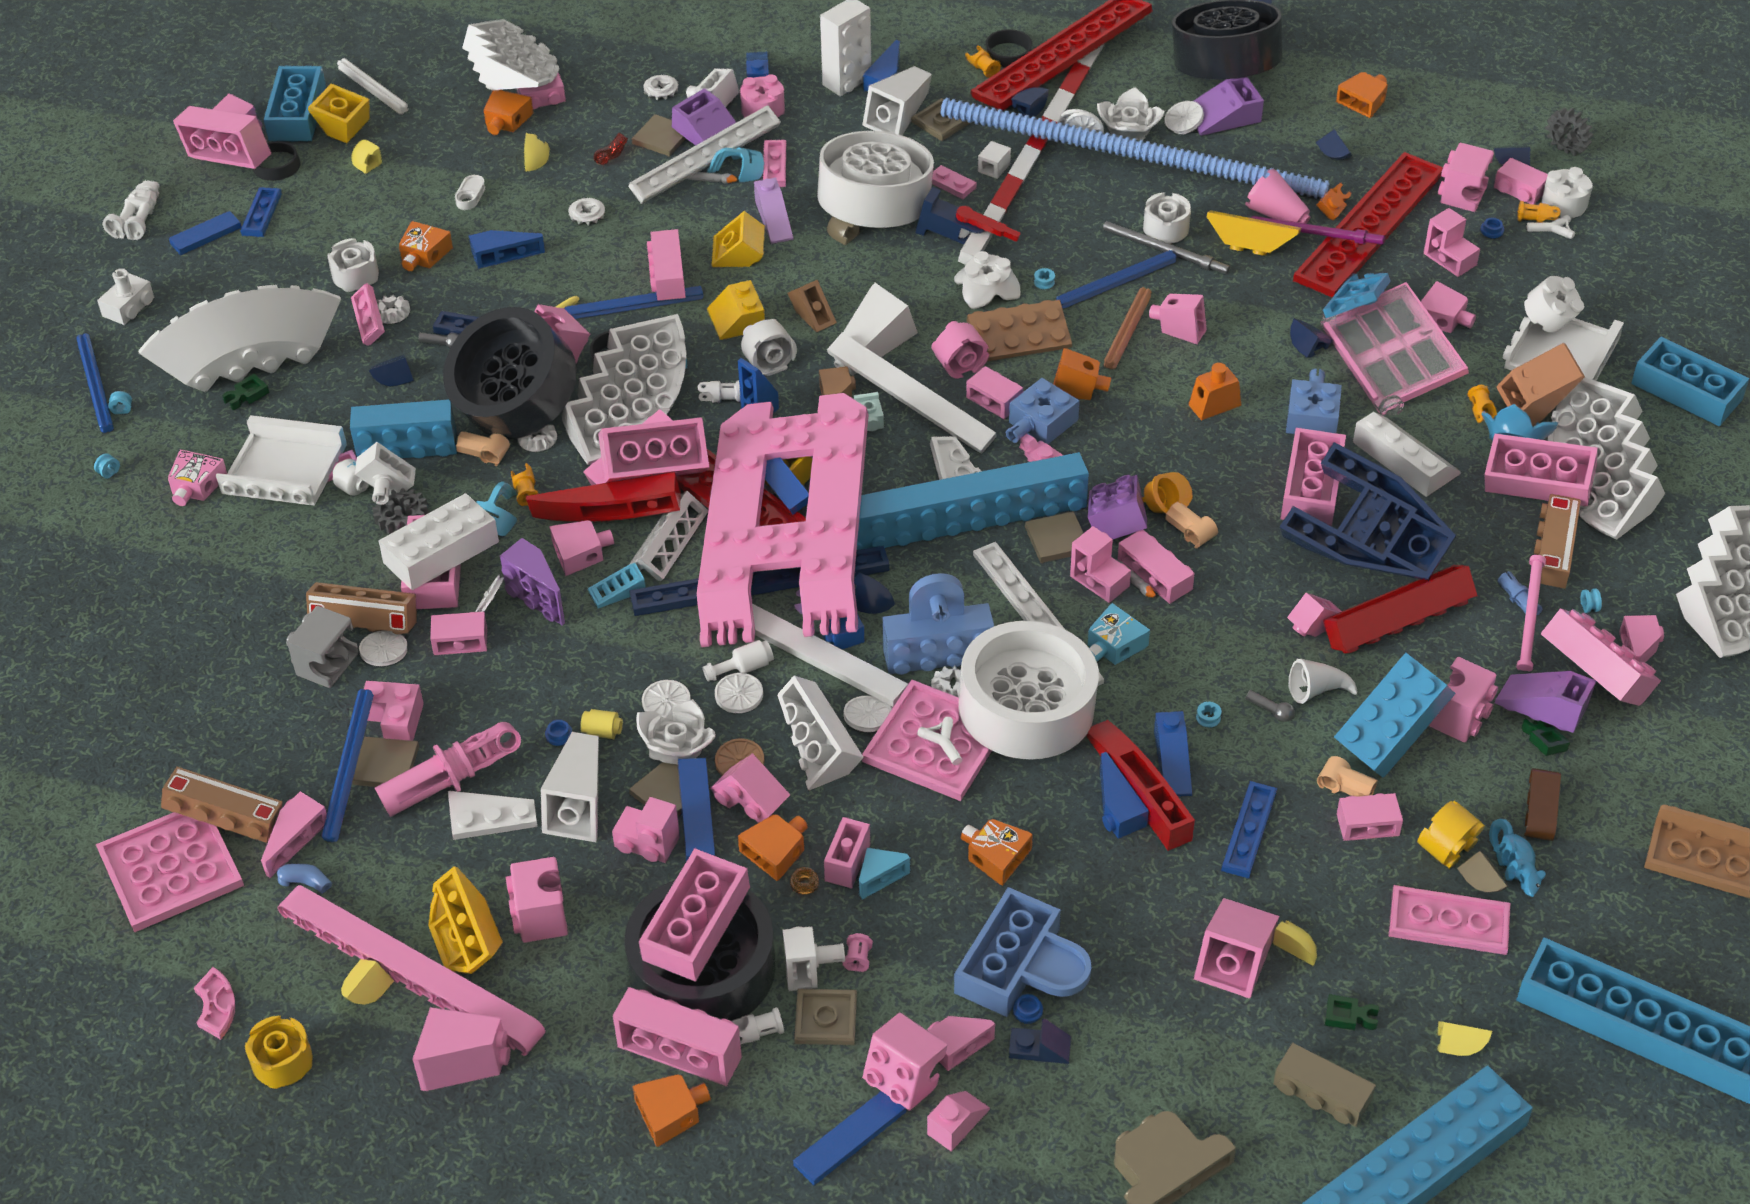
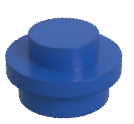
[1481,218,1504,238]
[545,720,572,746]
[1013,994,1043,1024]

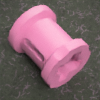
[843,933,873,972]

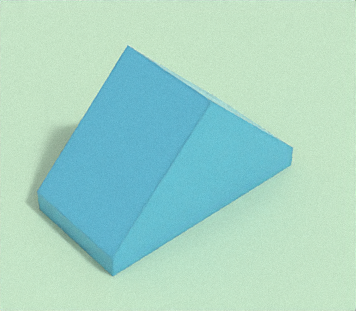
[859,848,910,899]

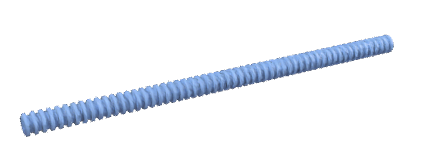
[941,97,1330,199]

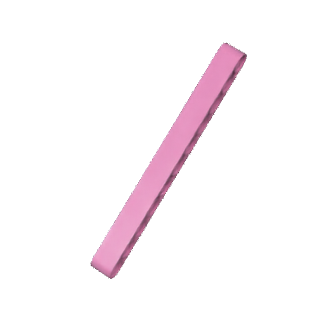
[278,885,545,1056]

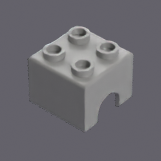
[286,606,359,688]

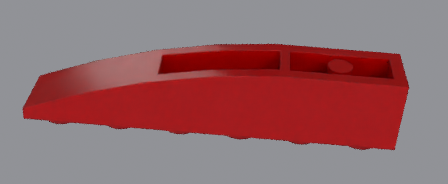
[526,472,681,522]
[1086,720,1195,851]

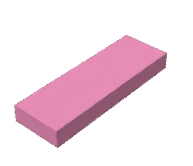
[763,140,786,187]
[351,283,385,346]

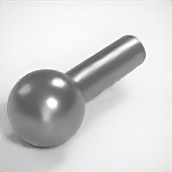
[418,332,459,348]
[1245,690,1295,722]

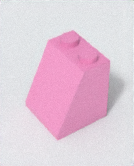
[1194,898,1279,998]
[413,1007,511,1091]

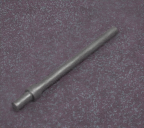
[1103,221,1230,275]

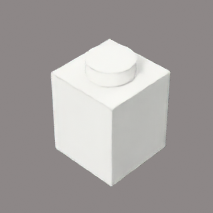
[978,141,1011,179]

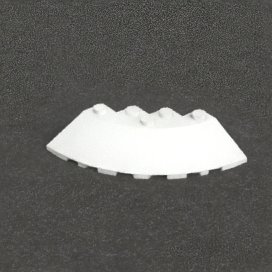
[463,19,559,91]
[139,285,341,392]
[562,314,686,465]
[1548,377,1665,540]
[1676,505,1750,658]

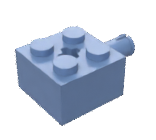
[1286,369,1342,434]
[1006,378,1079,444]

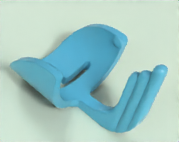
[706,147,764,182]
[476,482,517,536]

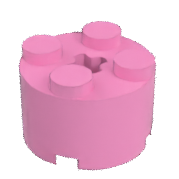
[740,75,785,118]
[931,321,989,379]

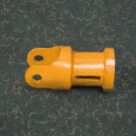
[965,46,1001,78]
[1517,201,1561,223]
[1467,385,1497,423]
[511,463,538,506]

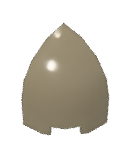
[827,216,859,245]
[1457,851,1509,893]

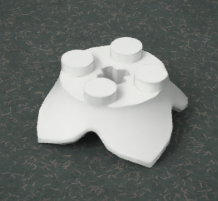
[1097,87,1164,140]
[954,251,1020,309]
[636,699,715,765]

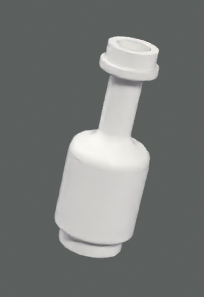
[703,640,774,682]

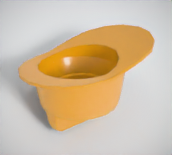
[1142,472,1193,513]

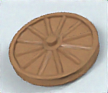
[715,738,764,776]

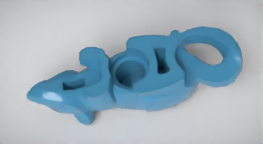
[1489,819,1546,897]

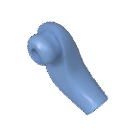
[277,864,332,893]

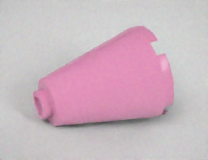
[1245,169,1310,224]

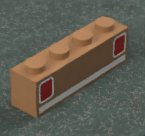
[1530,494,1581,589]
[306,582,417,634]
[161,767,283,843]

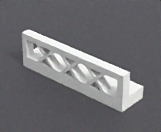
[629,491,708,581]

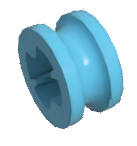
[1034,268,1055,289]
[108,391,132,414]
[94,453,120,479]
[1580,588,1602,613]
[1196,702,1222,728]

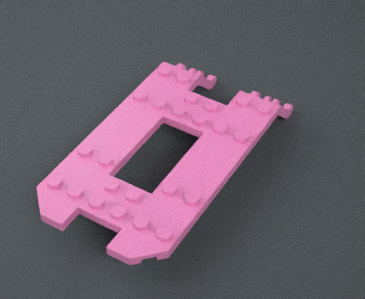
[697,393,869,647]

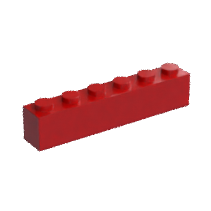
[1323,565,1477,653]

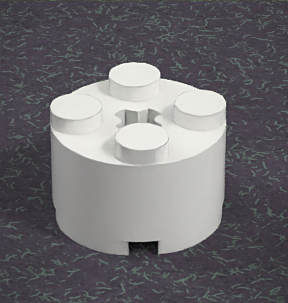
[1542,167,1592,218]
[1143,193,1191,244]
[328,239,379,292]
[1524,276,1584,332]
[741,319,797,376]

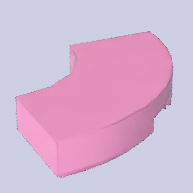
[194,967,235,1039]

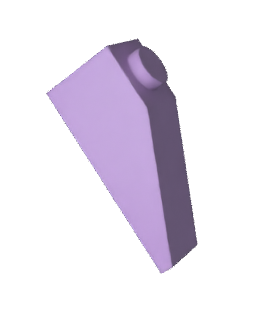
[754,178,793,244]

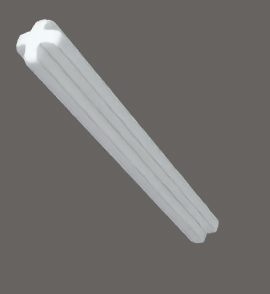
[337,58,408,114]

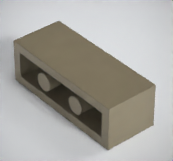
[1273,1043,1376,1127]

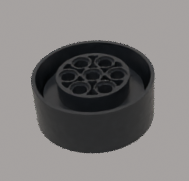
[1172,0,1283,79]
[443,307,576,439]
[624,880,776,1021]

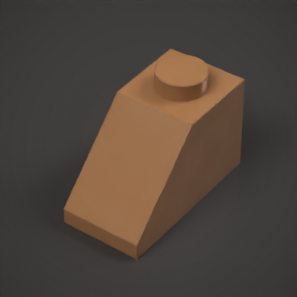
[788,280,837,332]
[819,366,856,398]

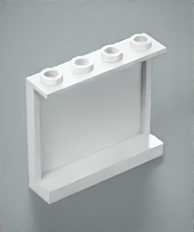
[1503,317,1624,381]
[216,415,347,506]

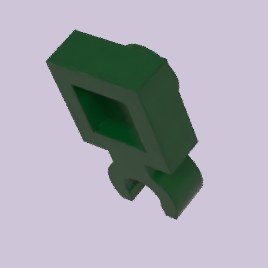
[222,374,270,410]
[1521,719,1570,756]
[1325,994,1379,1030]

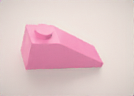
[261,791,327,878]

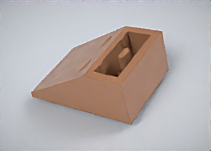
[1496,343,1585,427]

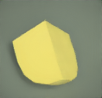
[524,133,550,171]
[352,140,382,174]
[1273,920,1317,966]
[341,959,394,1005]
[1438,1021,1492,1056]

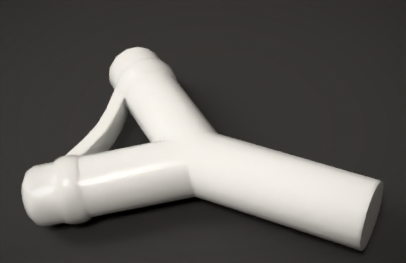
[1527,215,1575,239]
[917,717,962,765]

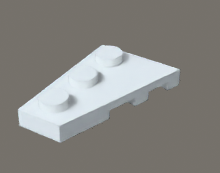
[930,437,981,480]
[448,791,537,840]

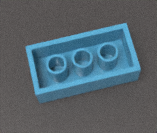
[264,66,326,141]
[1631,337,1750,427]
[350,399,457,458]
[1334,653,1456,778]

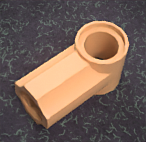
[456,431,510,466]
[1166,502,1218,548]
[1317,756,1378,797]

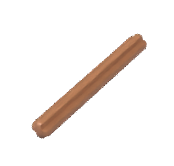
[1104,287,1151,369]

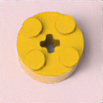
[1417,800,1485,869]
[245,1016,313,1088]

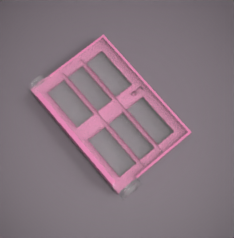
[1320,282,1469,418]

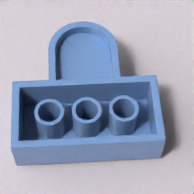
[883,573,994,675]
[954,887,1091,1017]

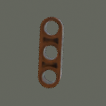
[1524,768,1561,841]

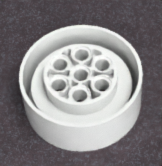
[818,131,934,228]
[958,621,1099,759]

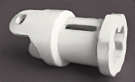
[698,381,741,403]
[732,1007,784,1044]

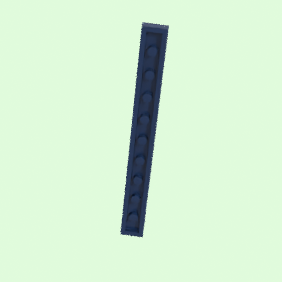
[629,545,890,616]

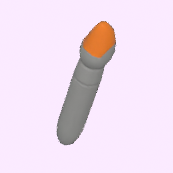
[686,172,737,183]
[1115,559,1156,598]

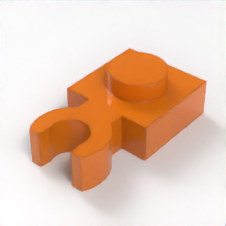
[1316,183,1351,220]

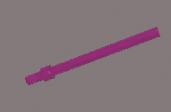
[1251,216,1385,245]

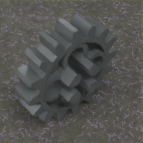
[1545,107,1593,156]
[372,488,429,534]

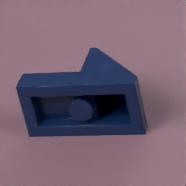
[1009,1018,1071,1064]

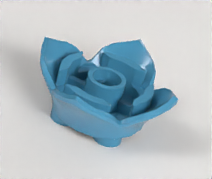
[1481,404,1558,441]

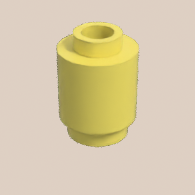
[581,709,623,739]

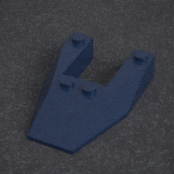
[1279,442,1456,580]

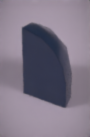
[1012,88,1049,118]
[1316,130,1353,160]
[1494,146,1530,166]
[1290,318,1333,358]
[369,355,413,386]
[854,573,895,614]

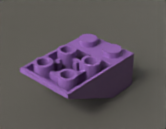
[1194,77,1264,135]
[672,88,736,146]
[1088,475,1147,539]
[500,538,565,626]
[1495,671,1596,733]

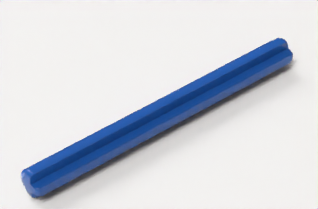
[1056,250,1176,309]
[564,286,703,319]
[76,333,114,433]
[322,689,374,842]

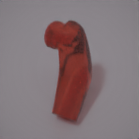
[593,132,628,165]

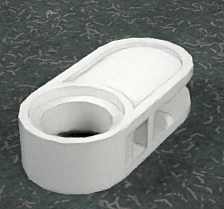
[455,175,485,210]

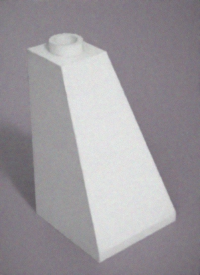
[863,66,932,135]
[834,283,918,376]
[541,732,599,842]

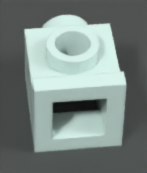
[854,392,884,431]

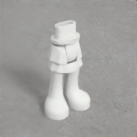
[102,181,160,240]

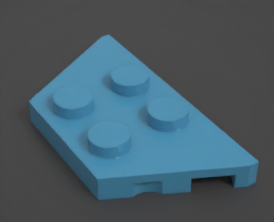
[1323,273,1391,318]

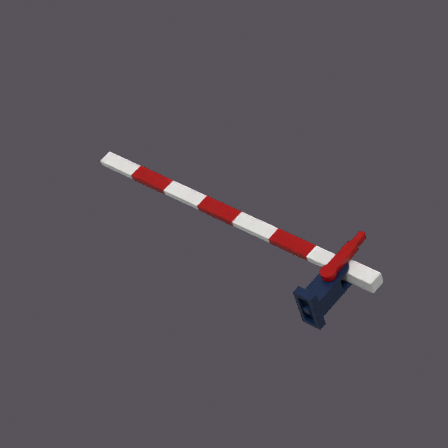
[916,43,1105,265]

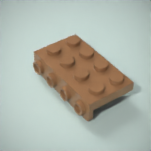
[966,300,1072,361]
[1644,805,1750,898]

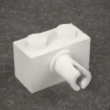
[686,69,740,107]
[97,269,154,325]
[355,442,416,505]
[783,927,845,991]

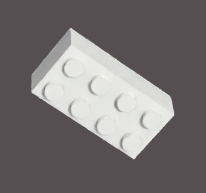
[820,0,871,96]
[379,493,499,590]

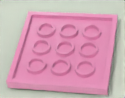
[862,680,992,801]
[96,812,244,933]

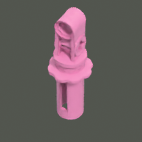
[375,722,521,817]

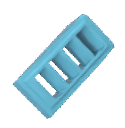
[588,563,645,608]

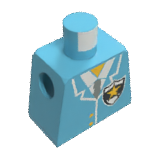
[1088,603,1150,665]

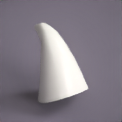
[1288,659,1357,703]

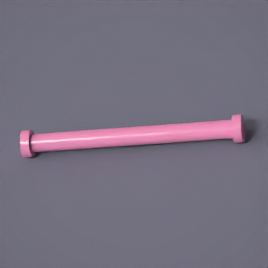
[1516,555,1546,672]

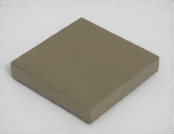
[911,98,970,141]
[632,114,686,156]
[1025,511,1084,563]
[352,737,419,787]
[629,762,682,817]
[794,989,857,1045]

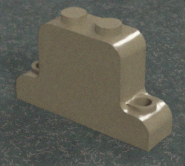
[1114,1111,1236,1204]

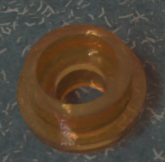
[790,867,819,895]

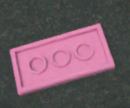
[1389,885,1510,955]

